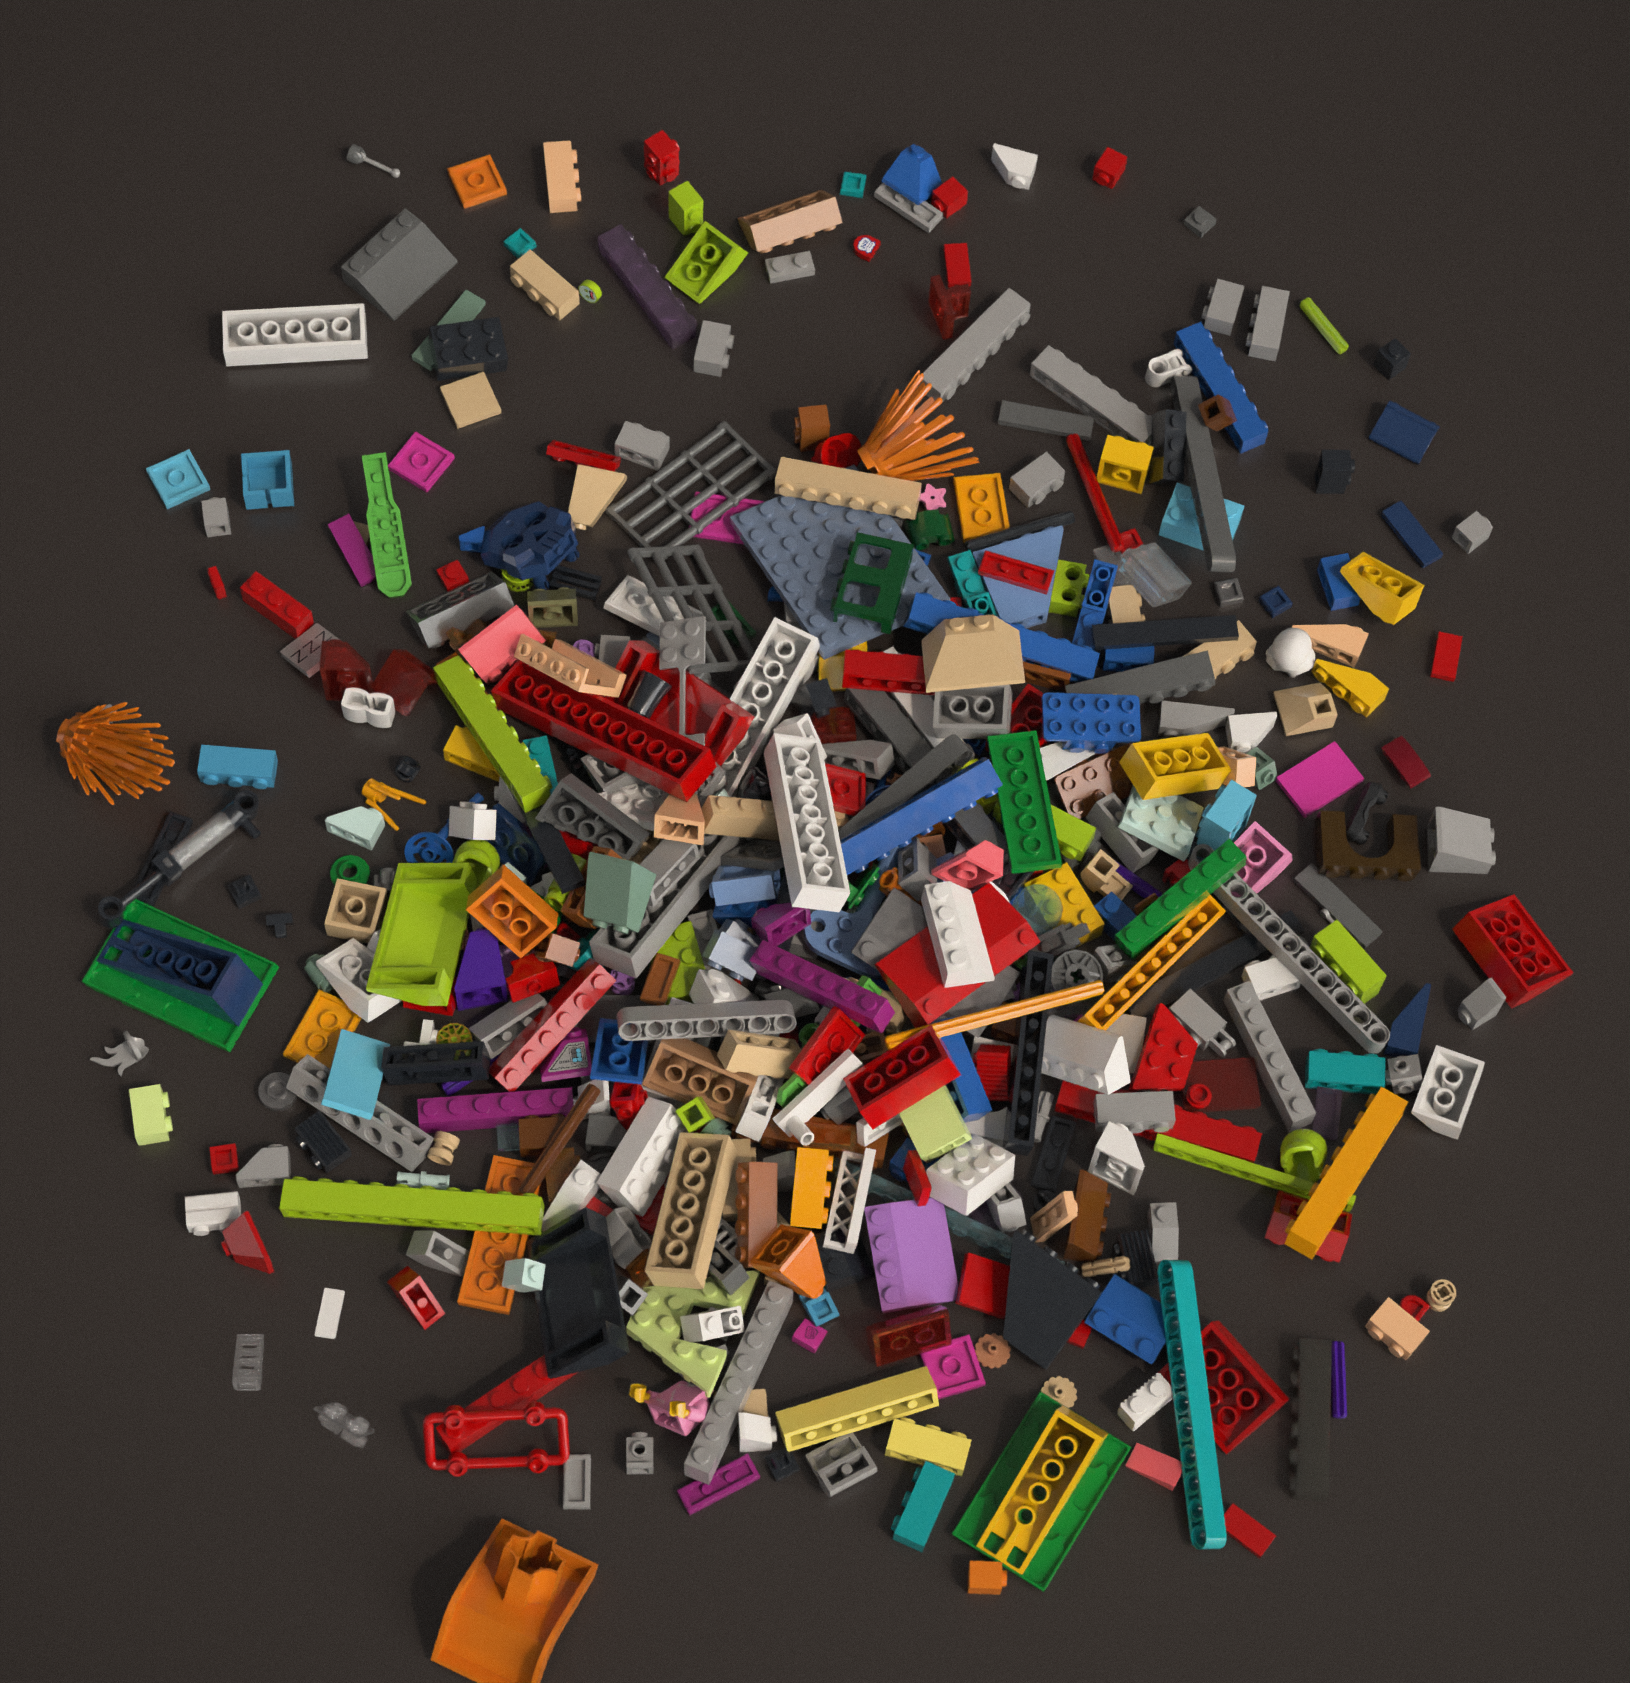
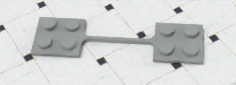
[659,616,706,782]

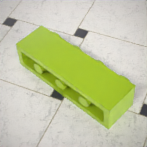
[993,801,1096,861]

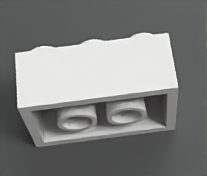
[926,1134,1015,1216]

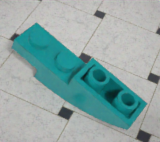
[947,550,997,616]

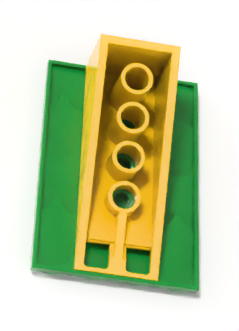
[952,1391,1132,1592]

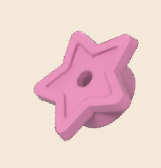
[920,484,946,510]

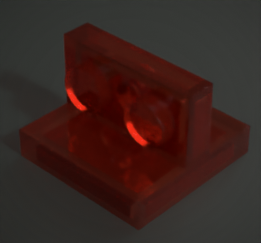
[928,275,971,340]

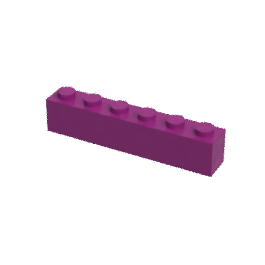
[749,940,895,1034]
[417,1087,574,1133]

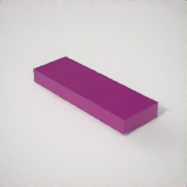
[328,514,376,587]
[677,1453,760,1516]

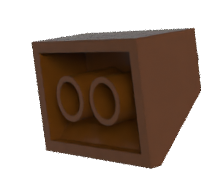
[1063,1170,1111,1263]

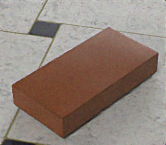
[640,953,681,1006]

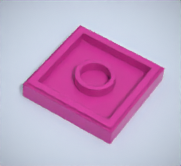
[388,431,455,493]
[919,1335,986,1400]

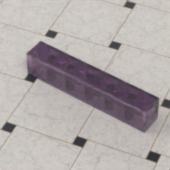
[598,224,697,350]

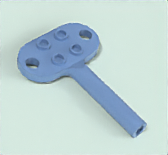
[803,846,906,979]

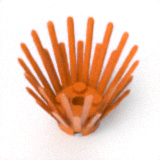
[857,370,979,481]

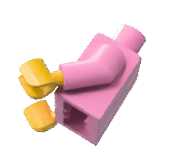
[630,1381,714,1436]

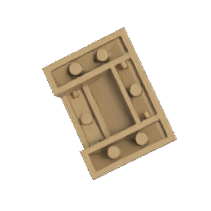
[922,615,1025,693]

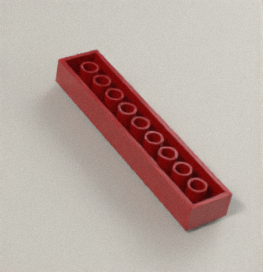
[491,660,717,802]

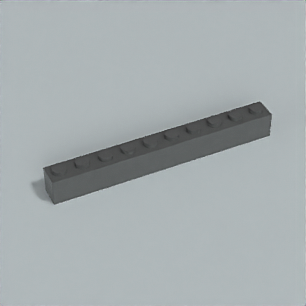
[843,688,1009,867]

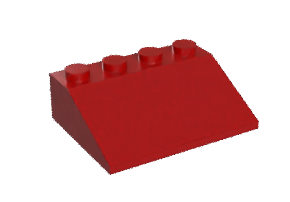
[1453,894,1573,1008]
[1158,1320,1290,1454]

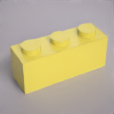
[885,1417,971,1477]

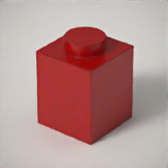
[1092,147,1127,189]
[931,177,968,219]

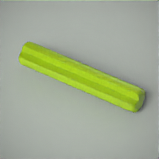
[1300,297,1349,354]

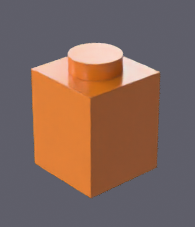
[968,1561,1007,1595]

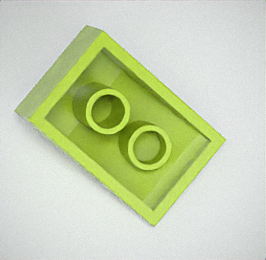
[664,221,748,304]

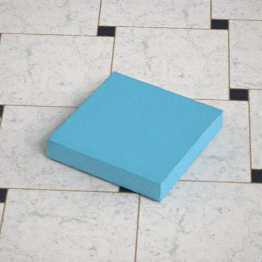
[146,449,210,509]

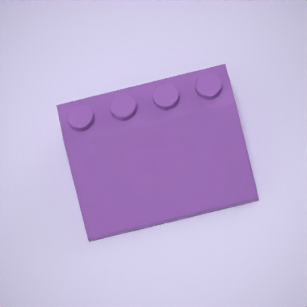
[864,1198,959,1313]

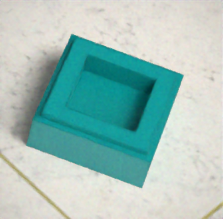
[840,171,867,198]
[503,228,536,259]

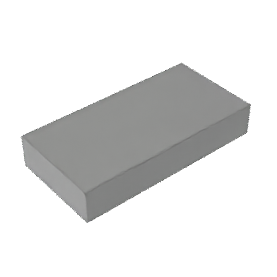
[563,1454,591,1509]

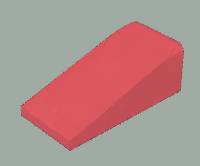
[1125,1443,1182,1491]

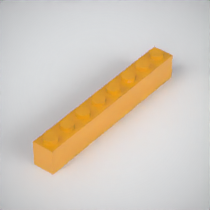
[1077,895,1226,1031]
[1284,1087,1408,1259]

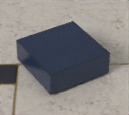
[1258,585,1293,618]

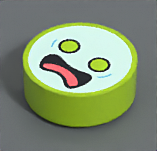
[578,280,602,303]

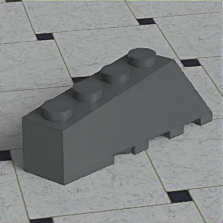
[535,773,651,860]

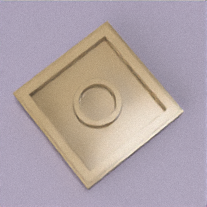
[440,372,501,429]

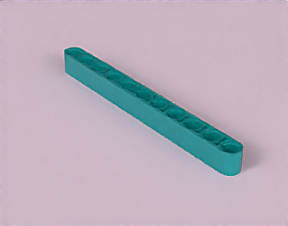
[1158,1260,1227,1550]

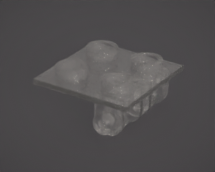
[314,1402,375,1448]

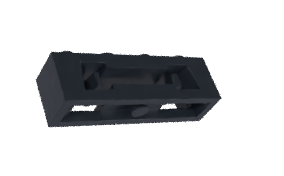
[381,1041,491,1086]

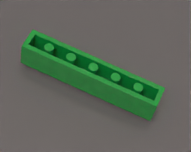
[1115,838,1246,960]

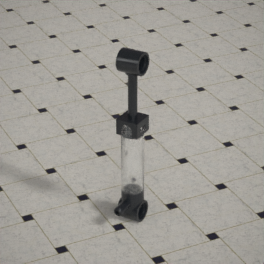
[98,790,261,928]

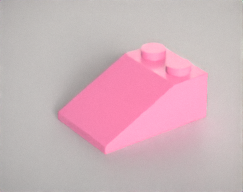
[1231,821,1292,897]

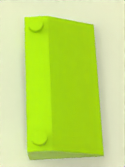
[366,863,478,1006]

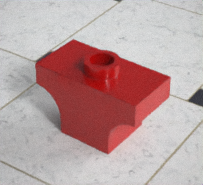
[505,953,560,1003]

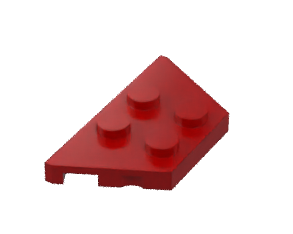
[1129,1003,1198,1092]

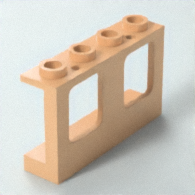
[514,634,626,698]

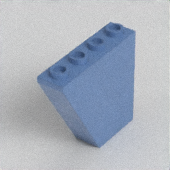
[972,525,1064,628]

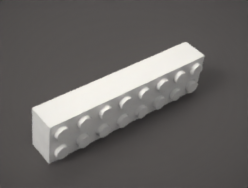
[697,617,820,798]
[764,733,850,912]

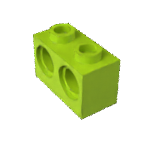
[1048,559,1089,617]

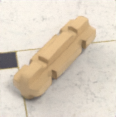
[1081,1256,1130,1277]

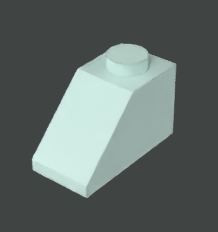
[325,806,385,850]

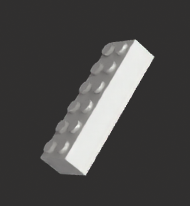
[222,303,368,366]

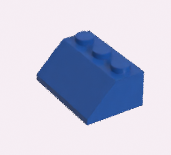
[1084,1274,1166,1364]

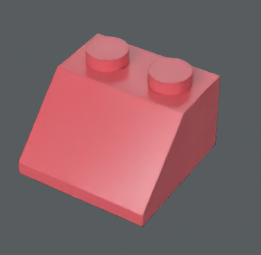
[931,840,1004,891]

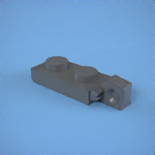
[1024,923,1090,959]

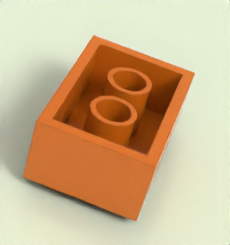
[466,864,558,958]

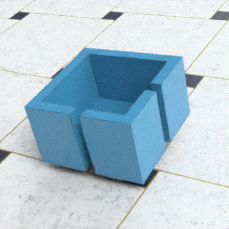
[241,450,294,510]

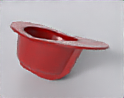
[811,433,861,468]

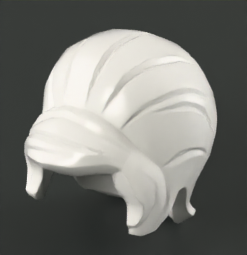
[1266,628,1315,678]

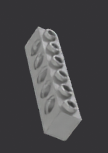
[286,1054,434,1172]

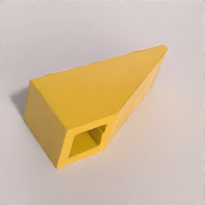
[1311,659,1389,718]

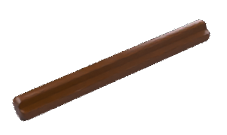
[519,1084,601,1194]

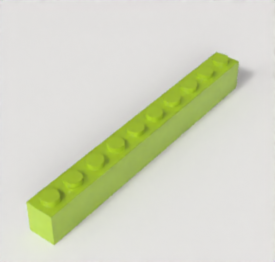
[279,1177,545,1235]

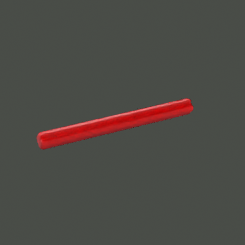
[1066,433,1124,552]

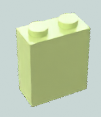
[899,1085,973,1163]

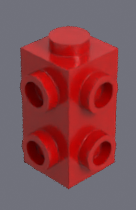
[609,1082,648,1131]

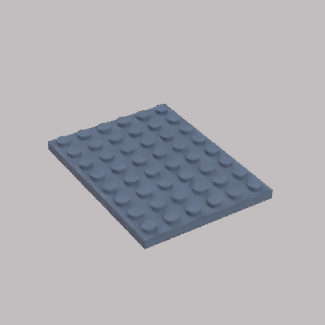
[730,465,950,660]

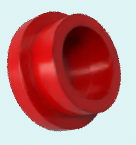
[1186,1084,1212,1109]

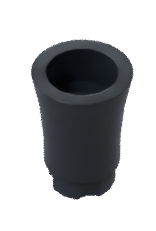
[626,670,672,719]

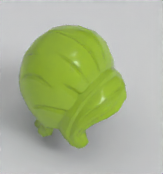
[453,839,500,888]
[1280,1129,1327,1183]

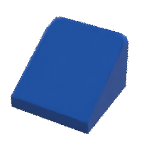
[459,526,485,552]

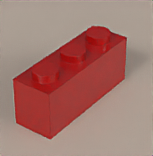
[240,571,314,639]

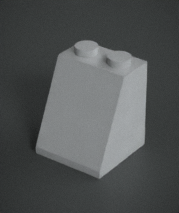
[1426,807,1496,874]

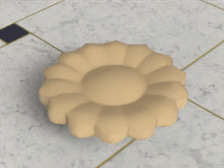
[1041,1376,1077,1408]

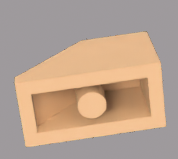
[1217,746,1256,787]

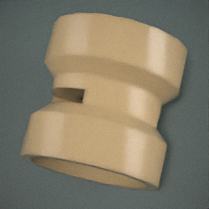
[427,1131,460,1166]
[1426,1279,1456,1312]

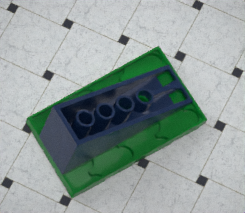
[82,899,279,1052]

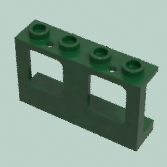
[830,532,914,634]

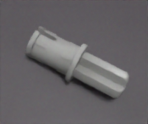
[1034,1091,1054,1143]

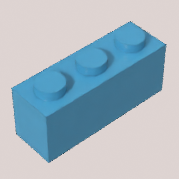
[197,745,278,789]

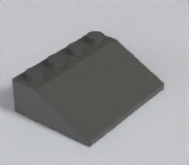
[341,208,458,321]

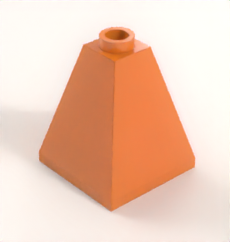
[749,1225,826,1299]

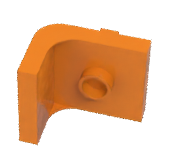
[431,1518,598,1683]

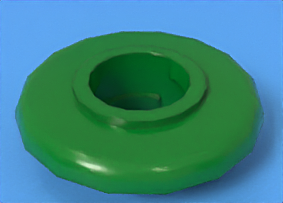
[330,855,370,885]

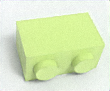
[129,1084,173,1146]

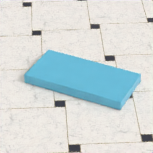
[321,1029,390,1120]

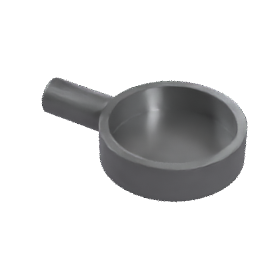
[258,1072,298,1112]

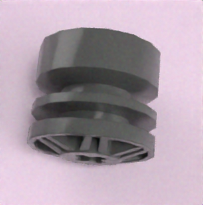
[1050,949,1103,1006]

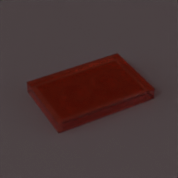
[1181,1057,1261,1113]

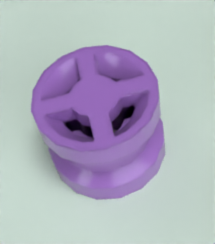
[610,969,635,995]

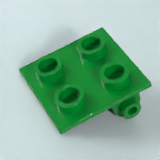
[844,861,880,909]

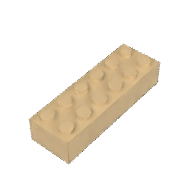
[645,1132,737,1289]

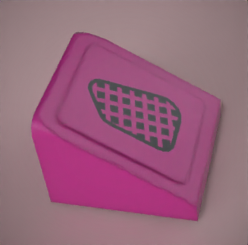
[792,1318,828,1354]

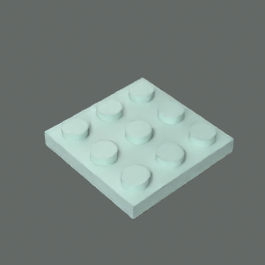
[1118,785,1204,861]

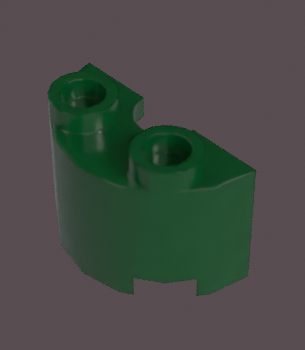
[903,509,955,550]

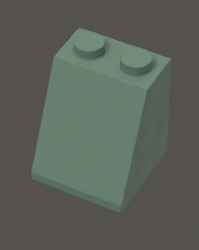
[584,852,657,934]

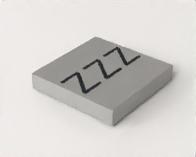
[280,623,347,678]

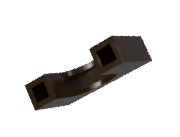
[1315,810,1421,882]

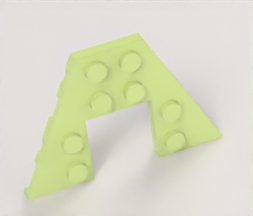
[626,1270,760,1398]

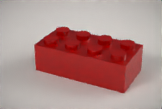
[843,1025,961,1129]

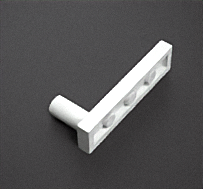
[773,1049,864,1146]

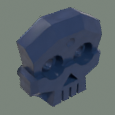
[481,501,580,590]

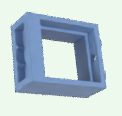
[709,865,782,906]

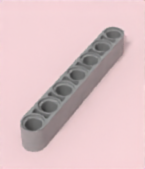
[616,1000,796,1041]

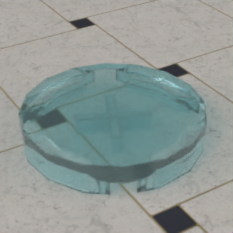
[1013,884,1063,935]

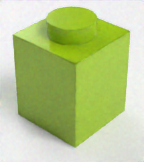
[676,1096,715,1133]

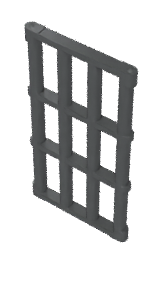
[605,421,777,560]
[627,545,755,674]

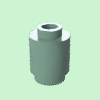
[304,954,334,992]

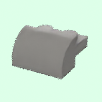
[805,1432,877,1497]

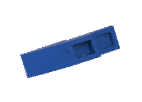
[1072,559,1118,651]

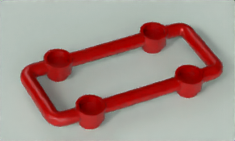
[423,1402,570,1477]

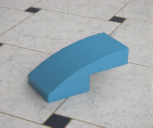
[797,1287,840,1327]

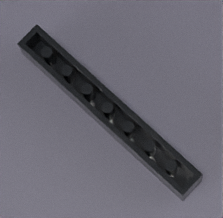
[1003,950,1054,1156]

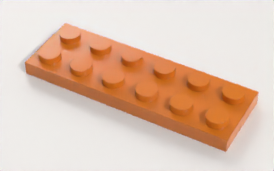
[458,1155,541,1315]

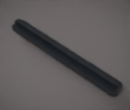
[965,511,1075,553]

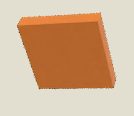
[447,154,507,209]

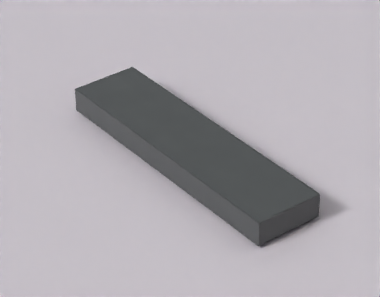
[998,400,1094,441]
[1293,863,1383,949]

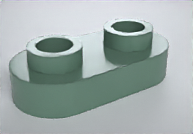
[700,1118,732,1136]

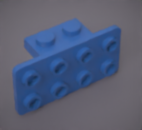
[1042,693,1141,754]

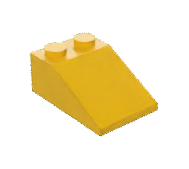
[1340,552,1424,625]

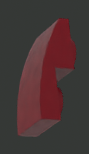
[1381,735,1431,789]

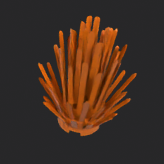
[56,702,175,805]

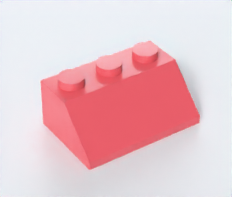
[458,605,546,685]

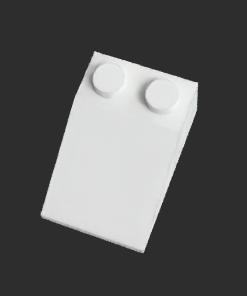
[316,938,403,1023]
[689,969,760,1021]

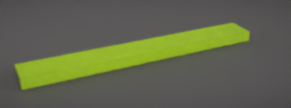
[1153,1133,1356,1212]

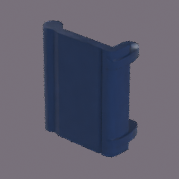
[1368,401,1440,465]

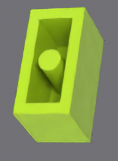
[668,181,703,236]

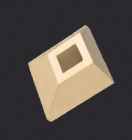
[1273,683,1338,736]

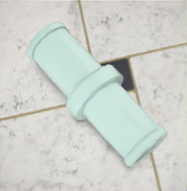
[397,1171,450,1190]

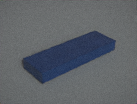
[1381,501,1443,568]

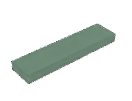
[412,290,486,371]

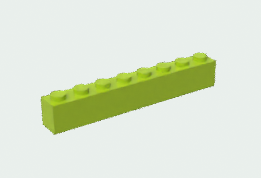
[433,655,553,813]

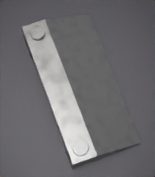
[851,888,1020,1038]

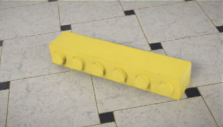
[775,1366,939,1452]

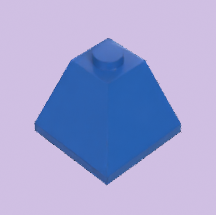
[882,144,942,205]

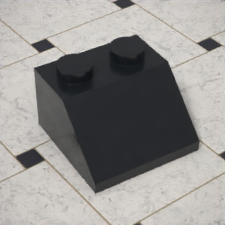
[814,1228,875,1292]

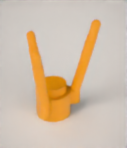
[362,778,426,831]

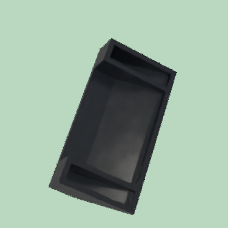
[527,1207,629,1379]

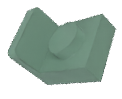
[1246,747,1278,790]

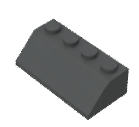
[405,571,515,648]

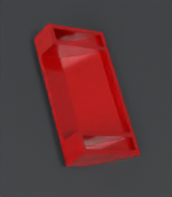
[601,640,755,777]
[874,882,1041,1028]

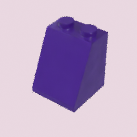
[455,927,508,1011]

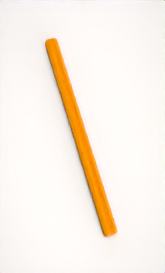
[885,980,1104,1050]

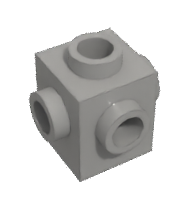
[1385,1054,1423,1094]

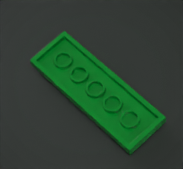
[987,731,1062,874]

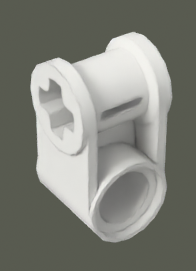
[1145,349,1192,387]

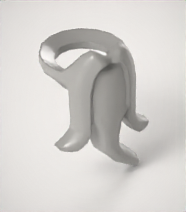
[90,1030,149,1077]

